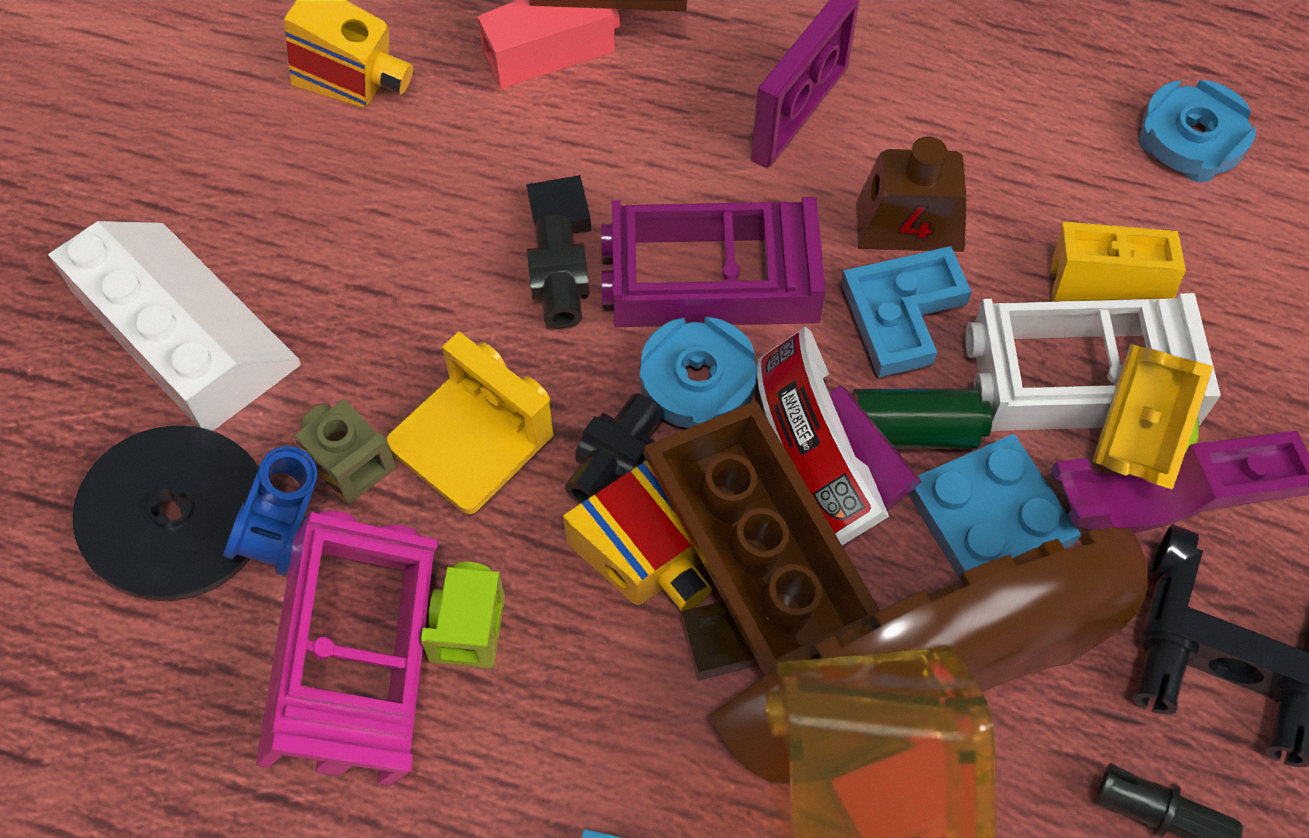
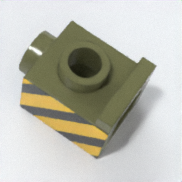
[294,398,396,505]

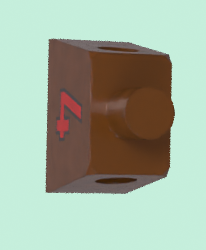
[856,136,966,252]

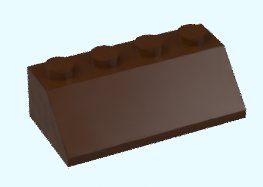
[642,401,880,676]

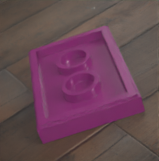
[751,0,860,169]

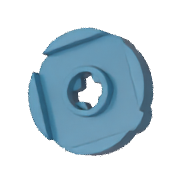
[1139,80,1256,183]
[639,317,757,429]

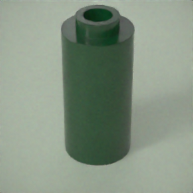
[852,388,992,449]

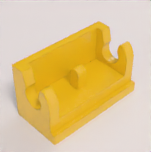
[1050,221,1186,302]
[1092,344,1214,489]

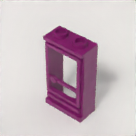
[601,197,826,327]

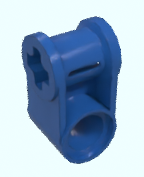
[223,446,318,577]

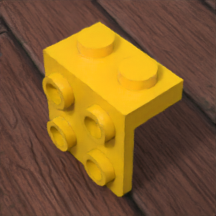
[386,331,554,514]

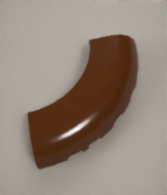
[709,527,1148,784]

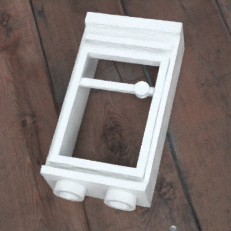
[965,293,1221,431]

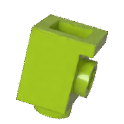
[421,562,505,669]

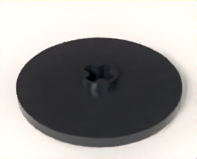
[73,426,259,601]

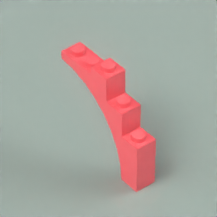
[477,0,620,89]

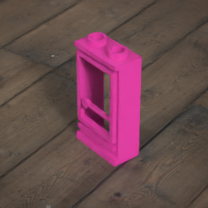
[255,511,438,786]

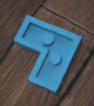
[841,246,972,378]

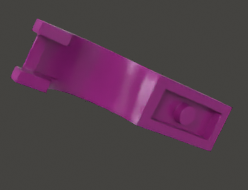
[1050,431,1309,533]

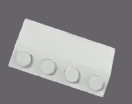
[48,221,301,431]

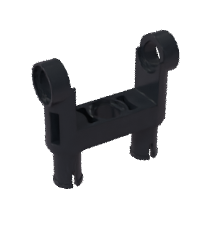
[1132,524,1309,767]

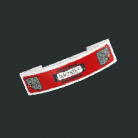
[757,327,889,546]

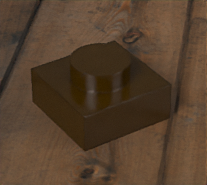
[681,601,759,680]

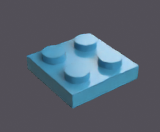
[908,434,1081,587]

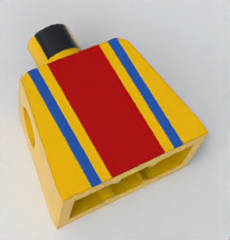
[284,0,413,107]
[563,460,712,611]

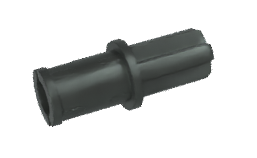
[1095,763,1243,838]

